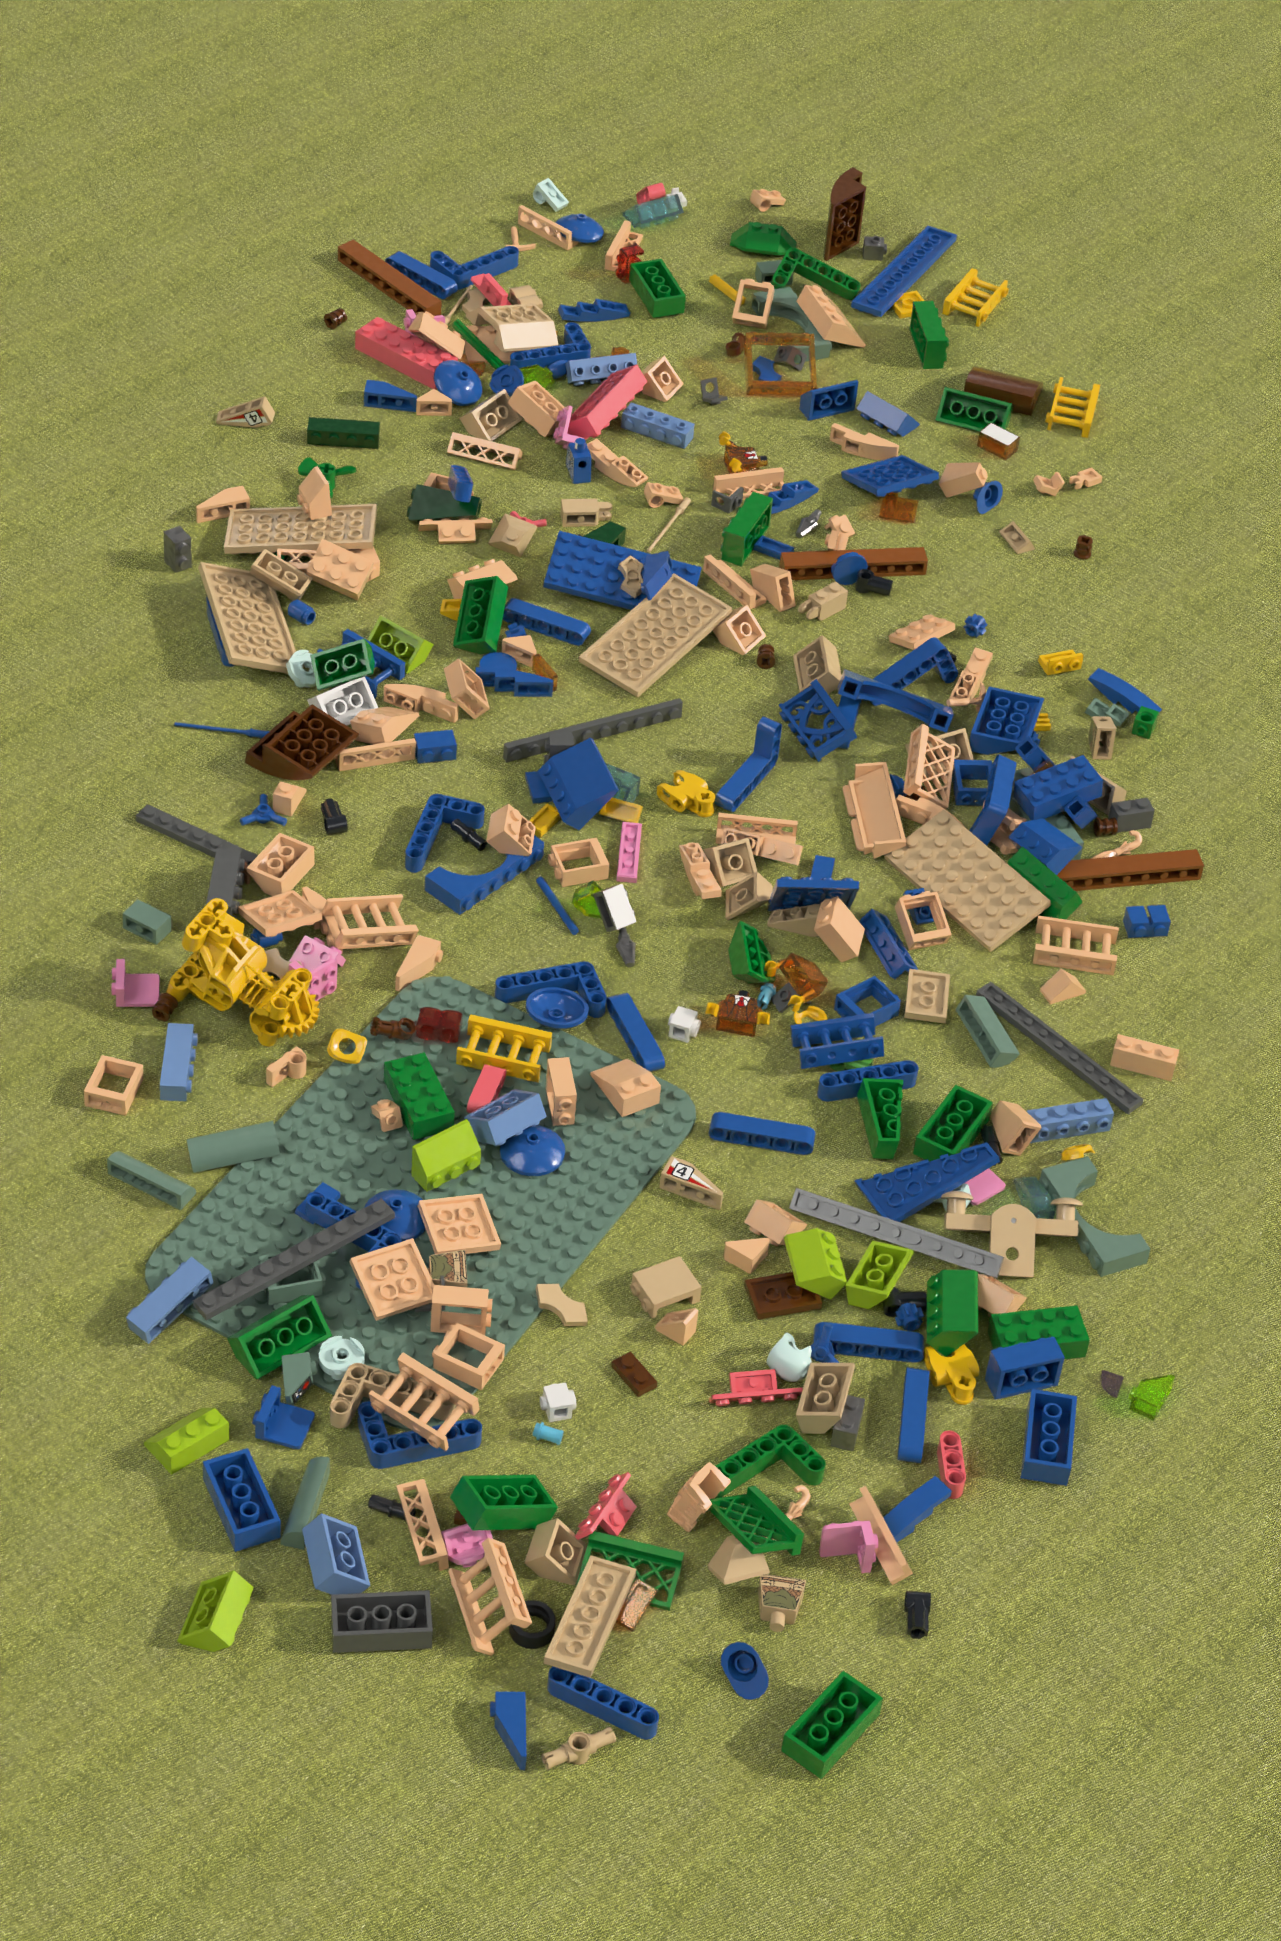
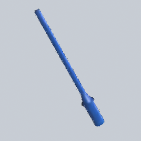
[174,722,270,738]

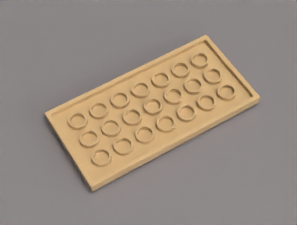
[224,504,377,555]
[198,562,296,675]
[579,573,732,697]
[884,809,1051,952]

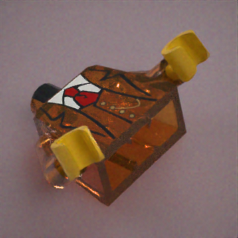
[719,431,768,474]
[764,953,828,1012]
[705,990,770,1037]

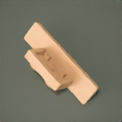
[418,517,493,544]

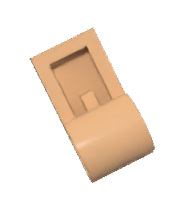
[750,189,786,212]
[644,482,683,508]
[825,530,849,551]
[266,1046,306,1087]

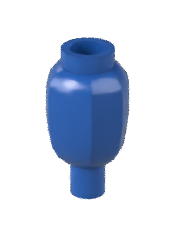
[543,360,568,379]

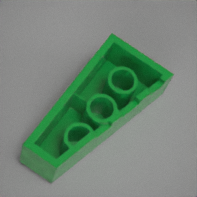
[857,1078,904,1159]

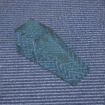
[1014,1177,1055,1219]

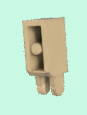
[560,498,612,527]
[798,582,848,621]

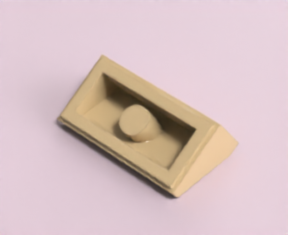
[999,521,1035,554]

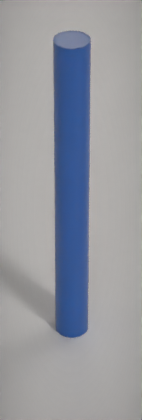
[536,877,579,935]

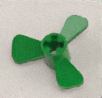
[298,457,356,498]

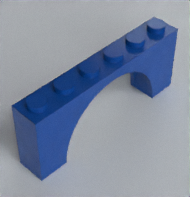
[838,669,953,733]
[425,836,544,915]

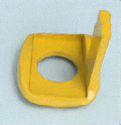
[327,1029,367,1064]

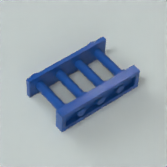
[317,629,405,699]
[790,1013,884,1069]

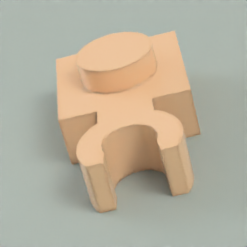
[1069,467,1102,489]

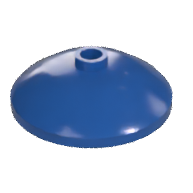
[556,214,604,243]
[434,360,482,406]
[526,987,589,1029]
[500,1125,565,1176]
[364,1189,426,1242]

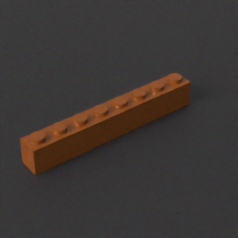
[338,239,442,316]
[779,547,928,580]
[1057,849,1204,891]

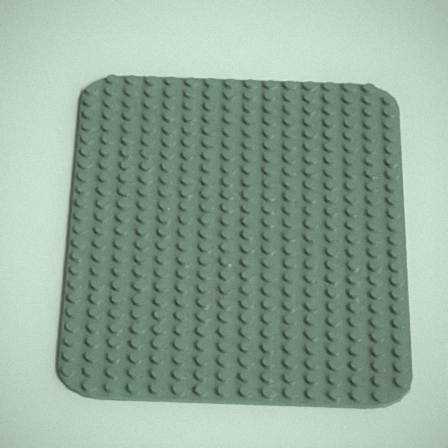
[145,976,696,1431]

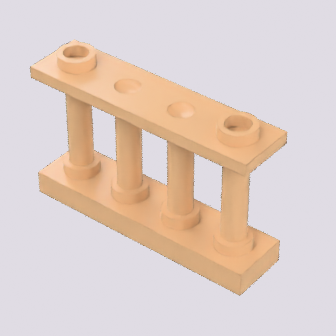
[322,894,419,949]
[1033,916,1119,976]
[369,1353,480,1451]
[448,1538,532,1656]

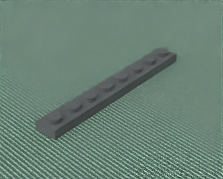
[136,804,258,866]

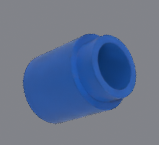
[288,599,316,625]
[250,929,283,948]

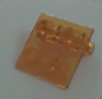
[879,492,919,523]

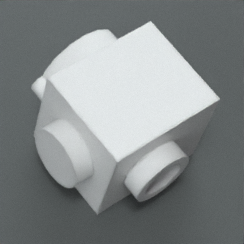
[668,1006,701,1043]
[539,1383,576,1422]

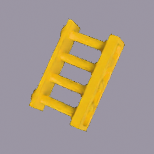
[942,268,1009,327]
[1045,377,1100,438]
[456,1014,552,1083]

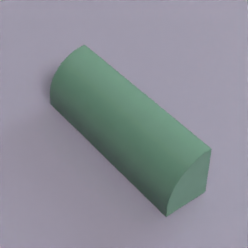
[955,995,1020,1068]
[186,1121,280,1173]
[107,1151,196,1210]
[281,1457,330,1550]

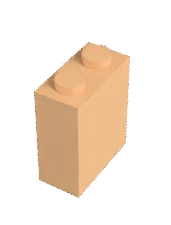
[814,896,865,963]

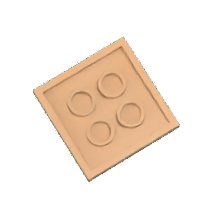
[238,890,322,937]
[418,1194,501,1254]
[350,1238,434,1321]

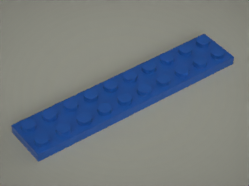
[851,226,957,317]

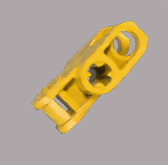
[657,770,715,817]
[924,1344,979,1405]

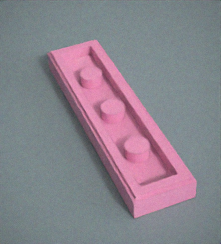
[616,822,642,883]

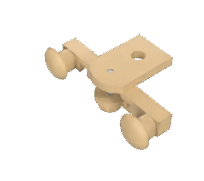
[941,1191,1083,1278]

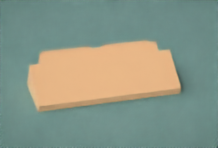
[843,762,906,859]

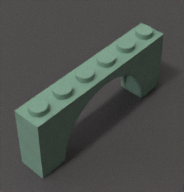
[752,287,832,364]
[1039,1156,1150,1277]

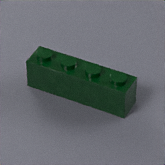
[307,417,380,449]

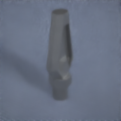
[796,509,822,538]
[616,927,636,967]

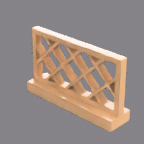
[903,724,955,809]

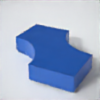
[751,356,782,389]

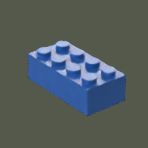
[1014,755,1103,820]
[1021,1389,1077,1486]
[203,1448,281,1552]

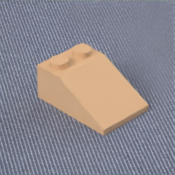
[350,706,419,744]
[590,1059,661,1117]

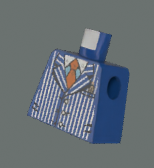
[566,438,591,484]

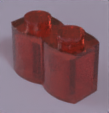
[416,1007,463,1043]

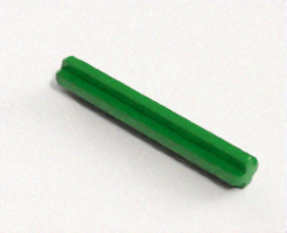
[452,319,505,369]

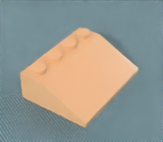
[796,285,866,348]

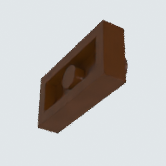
[611,1351,657,1397]

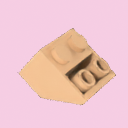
[486,804,536,856]

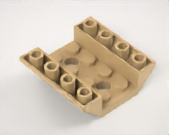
[465,304,558,353]

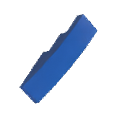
[558,299,630,322]
[768,480,819,514]
[475,667,553,697]
[1088,668,1162,714]
[883,1476,952,1542]

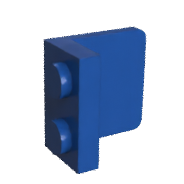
[253,1385,315,1449]

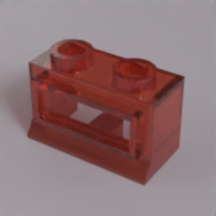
[615,242,644,284]

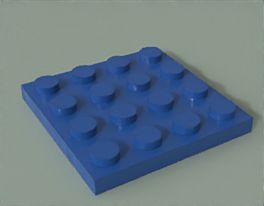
[841,455,939,497]
[768,877,859,911]

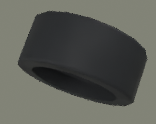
[509,1600,556,1649]

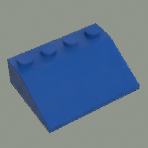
[970,687,1044,755]
[538,738,619,830]

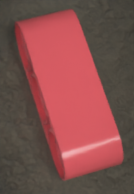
[636,182,666,207]
[467,1064,506,1113]
[937,1430,966,1499]

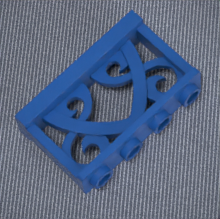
[779,679,857,762]

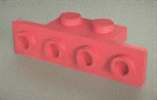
[471,273,512,306]
[709,1369,803,1406]
[575,1472,637,1540]

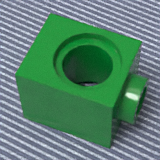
[1131,706,1159,739]

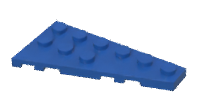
[854,1142,1000,1222]

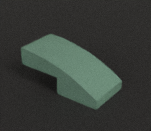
[1084,698,1130,726]

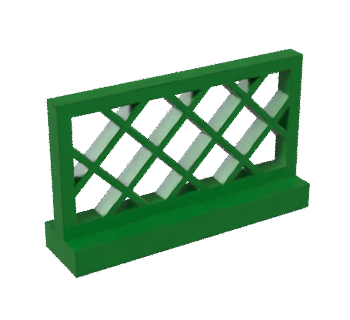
[708,1486,804,1556]
[576,1531,684,1611]

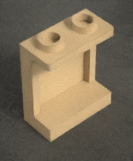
[630,1256,702,1318]

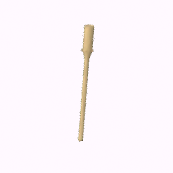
[444,285,473,325]
[647,497,691,553]

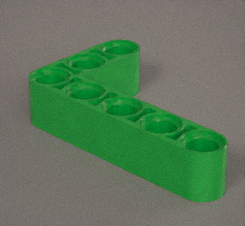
[771,248,861,300]
[715,1425,826,1498]

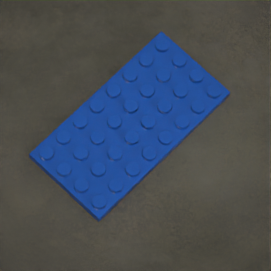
[543,531,702,610]

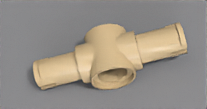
[541,1727,616,1770]

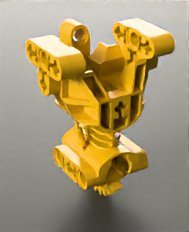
[166,898,320,1047]

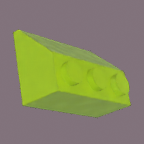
[367,615,434,674]
[411,1119,481,1192]
[784,1228,847,1300]
[845,1240,914,1309]
[144,1408,229,1475]
[177,1570,254,1652]

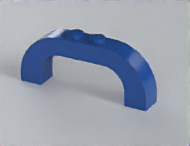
[1014,736,1097,829]

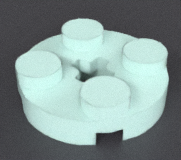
[286,650,316,688]
[319,1336,364,1380]

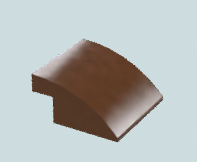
[824,167,867,261]
[964,366,1044,416]
[245,704,359,780]

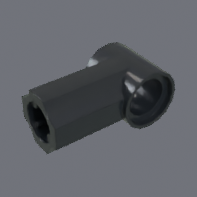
[855,569,893,596]
[321,798,348,835]
[882,1287,927,1317]
[904,1591,931,1639]

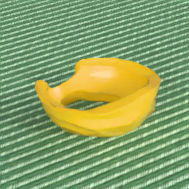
[794,1006,827,1024]
[1061,1144,1095,1161]

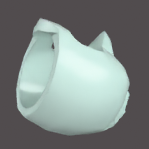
[766,1332,812,1382]

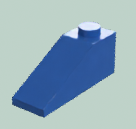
[364,380,417,412]
[490,1691,527,1770]

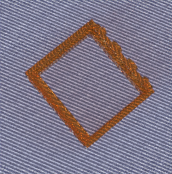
[744,331,817,396]

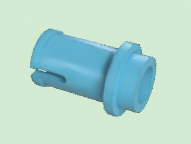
[755,983,776,1009]
[533,1422,564,1445]

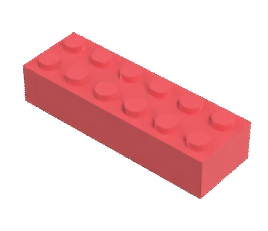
[355,317,458,390]
[567,364,647,440]

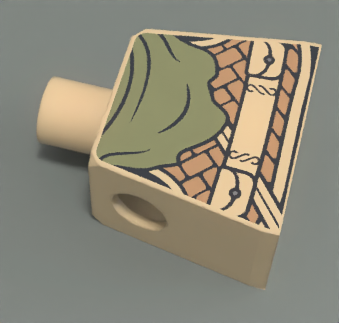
[1088,716,1116,760]
[427,1250,467,1288]
[758,1574,806,1632]

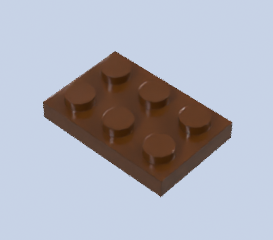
[744,1272,822,1320]

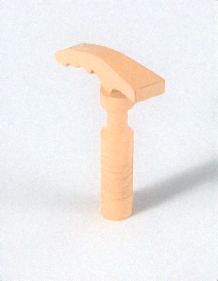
[506,226,536,251]
[946,682,986,713]

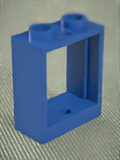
[952,759,992,806]
[834,976,901,1027]

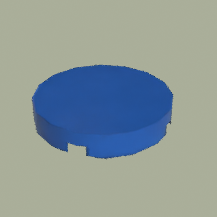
[490,365,524,397]
[831,552,868,585]
[479,652,517,671]

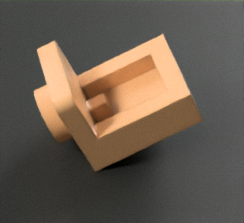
[1033,472,1065,496]
[825,514,855,537]
[371,1099,403,1132]

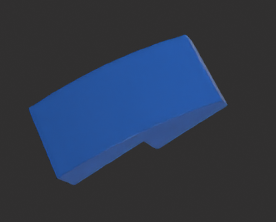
[903,888,934,925]

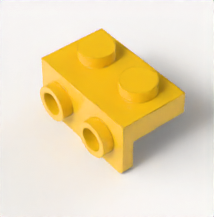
[1038,649,1084,675]

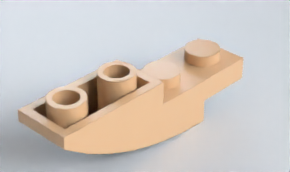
[830,423,899,460]
[587,438,648,487]
[949,647,993,699]
[383,684,459,723]
[896,795,965,827]
[721,827,803,865]
[679,842,722,899]
[302,887,343,954]

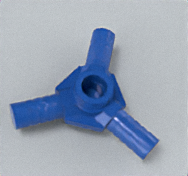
[240,794,287,826]
[810,1323,840,1363]

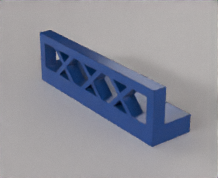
[859,909,918,979]

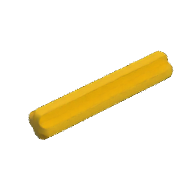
[709,274,746,306]

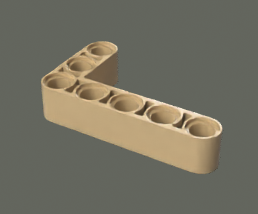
[330,1363,455,1429]

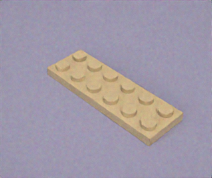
[543,1556,636,1678]

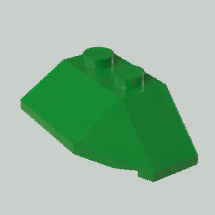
[730,222,797,255]
[728,921,775,983]

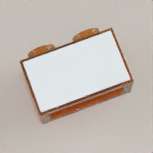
[977,423,1020,460]

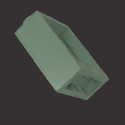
[258,1252,326,1305]

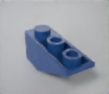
[641,551,673,601]

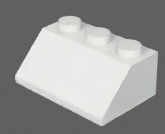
[307,677,378,726]

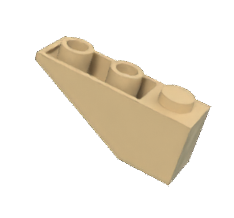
[767,904,820,937]

